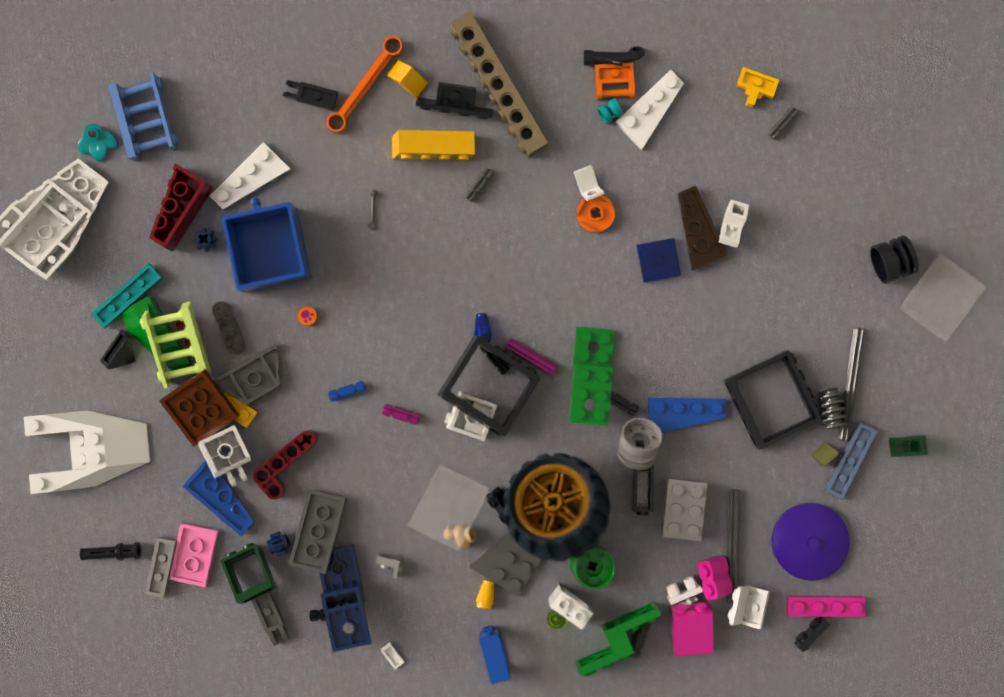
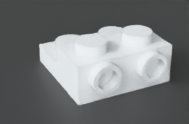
[445,391,497,441]

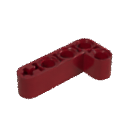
[253,430,318,500]

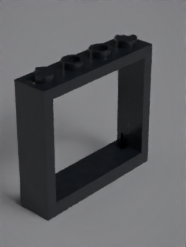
[437,335,541,437]
[723,350,822,450]

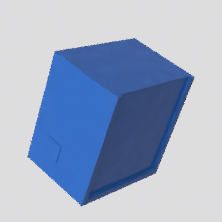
[221,198,312,293]

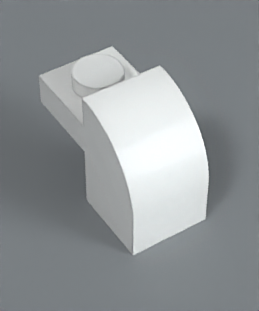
[719,200,749,248]

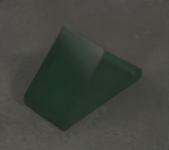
[889,434,928,457]

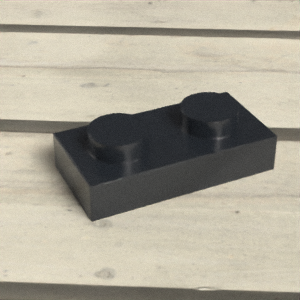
[794,617,830,652]

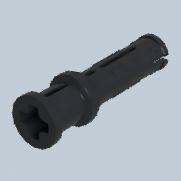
[80,542,141,561]

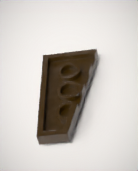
[677,185,727,271]

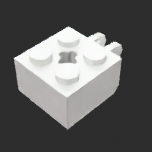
[198,425,251,487]

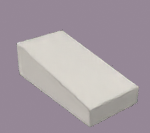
[381,642,405,669]

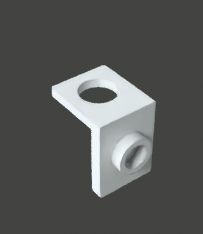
[574,165,605,201]

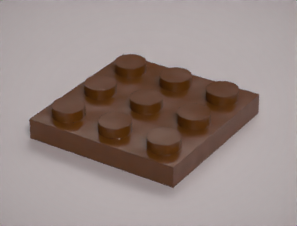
[159,369,240,447]

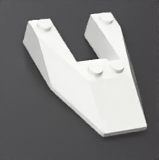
[24,410,151,494]

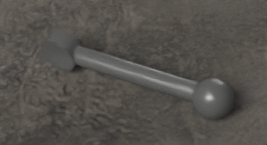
[368,190,377,230]

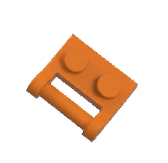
[595,63,635,100]

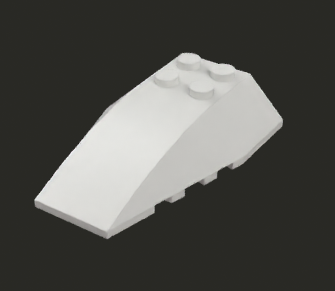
[0,159,109,280]

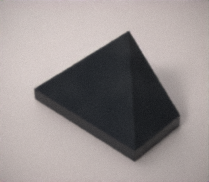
[100,329,136,370]

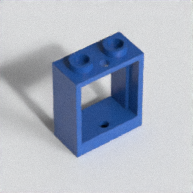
[479,625,510,685]

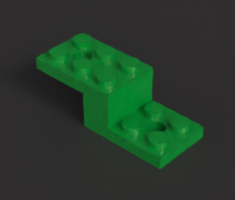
[569,327,615,426]
[575,602,661,677]

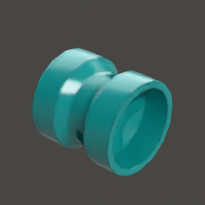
[597,98,623,124]

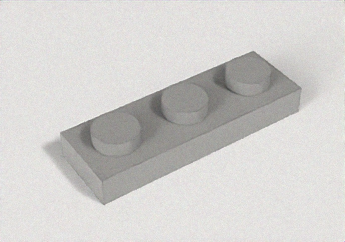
[145,537,177,598]

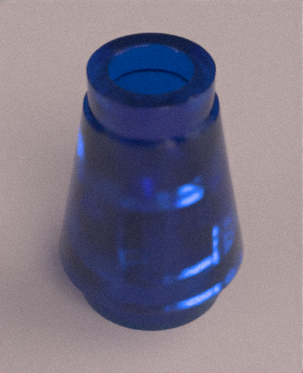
[474,313,493,341]

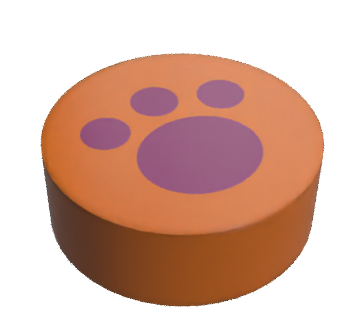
[298,307,318,326]

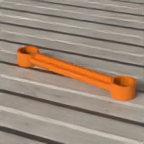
[327,36,403,134]

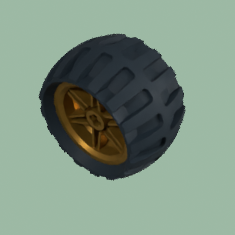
[503,453,611,562]

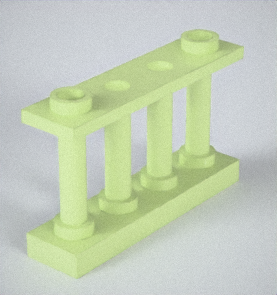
[140,301,211,389]

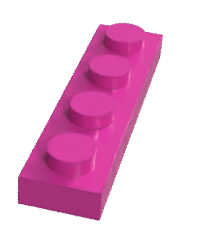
[787,596,865,617]

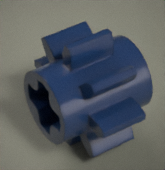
[193,228,218,252]
[267,531,291,556]

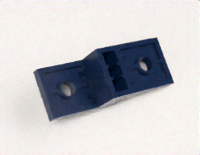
[320,544,372,652]

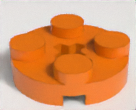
[577,195,615,233]

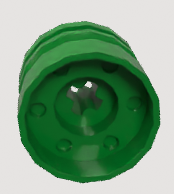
[570,545,615,589]

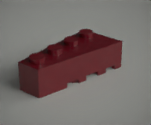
[149,163,214,252]

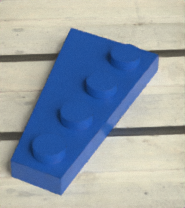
[648,398,726,433]
[183,460,254,537]

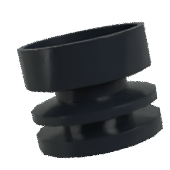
[870,235,919,284]

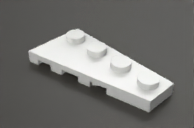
[615,70,684,150]

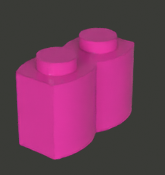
[698,556,733,600]

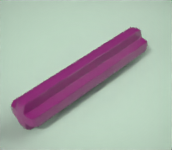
[505,339,558,375]

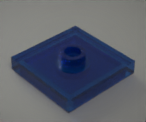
[636,238,681,283]

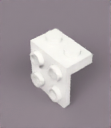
[728,585,770,629]

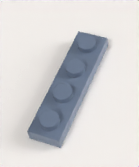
[824,422,877,500]

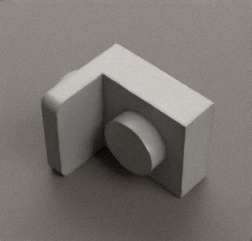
[376,553,404,580]

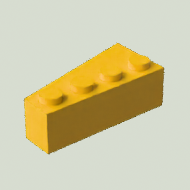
[392,130,475,161]

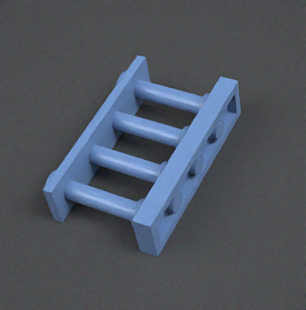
[108,72,178,161]

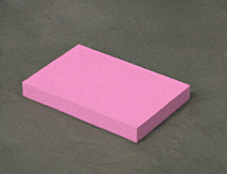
[168,522,219,587]

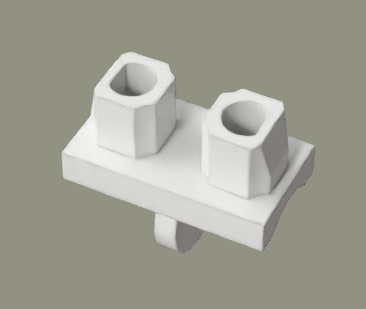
[666,576,703,605]

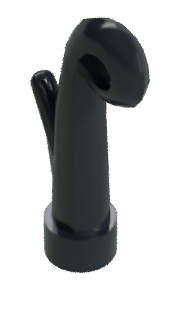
[584,46,645,66]

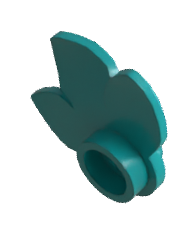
[78,124,118,162]

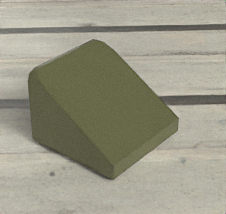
[812,443,839,466]

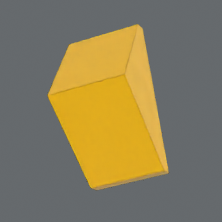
[387,60,429,98]

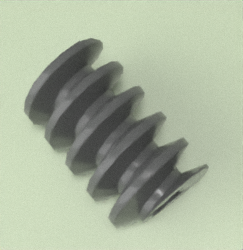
[818,388,848,429]

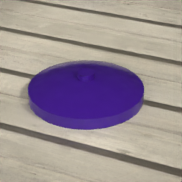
[771,503,850,581]

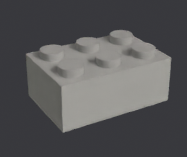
[660,477,707,541]

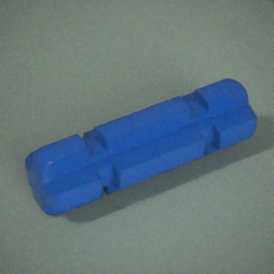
[328,381,366,402]

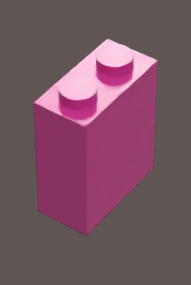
[671,602,713,656]

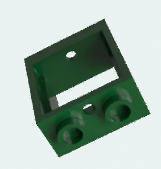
[220,543,277,604]

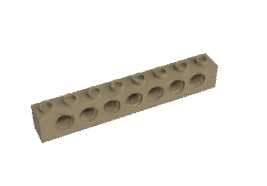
[450,11,548,157]

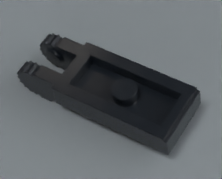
[283,80,339,111]

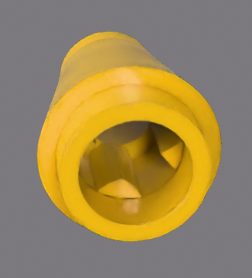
[475,580,494,610]

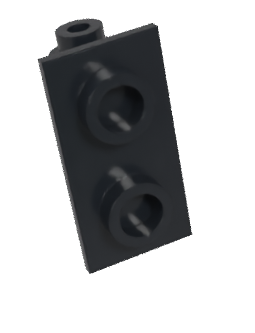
[485,486,506,524]

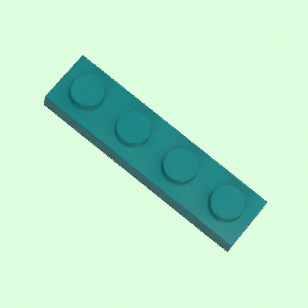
[91,263,163,329]

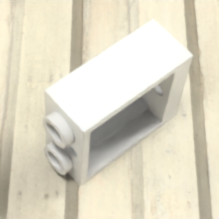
[548,584,593,629]

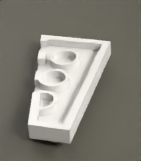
[210,142,291,210]

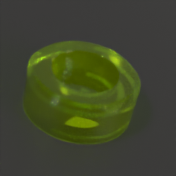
[547,609,566,629]

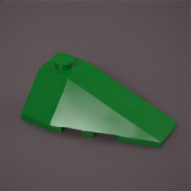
[120,296,191,371]

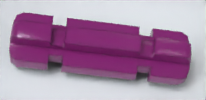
[382,404,420,425]

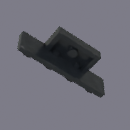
[416,82,493,119]

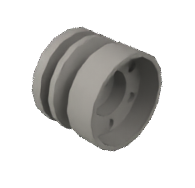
[617,418,663,470]

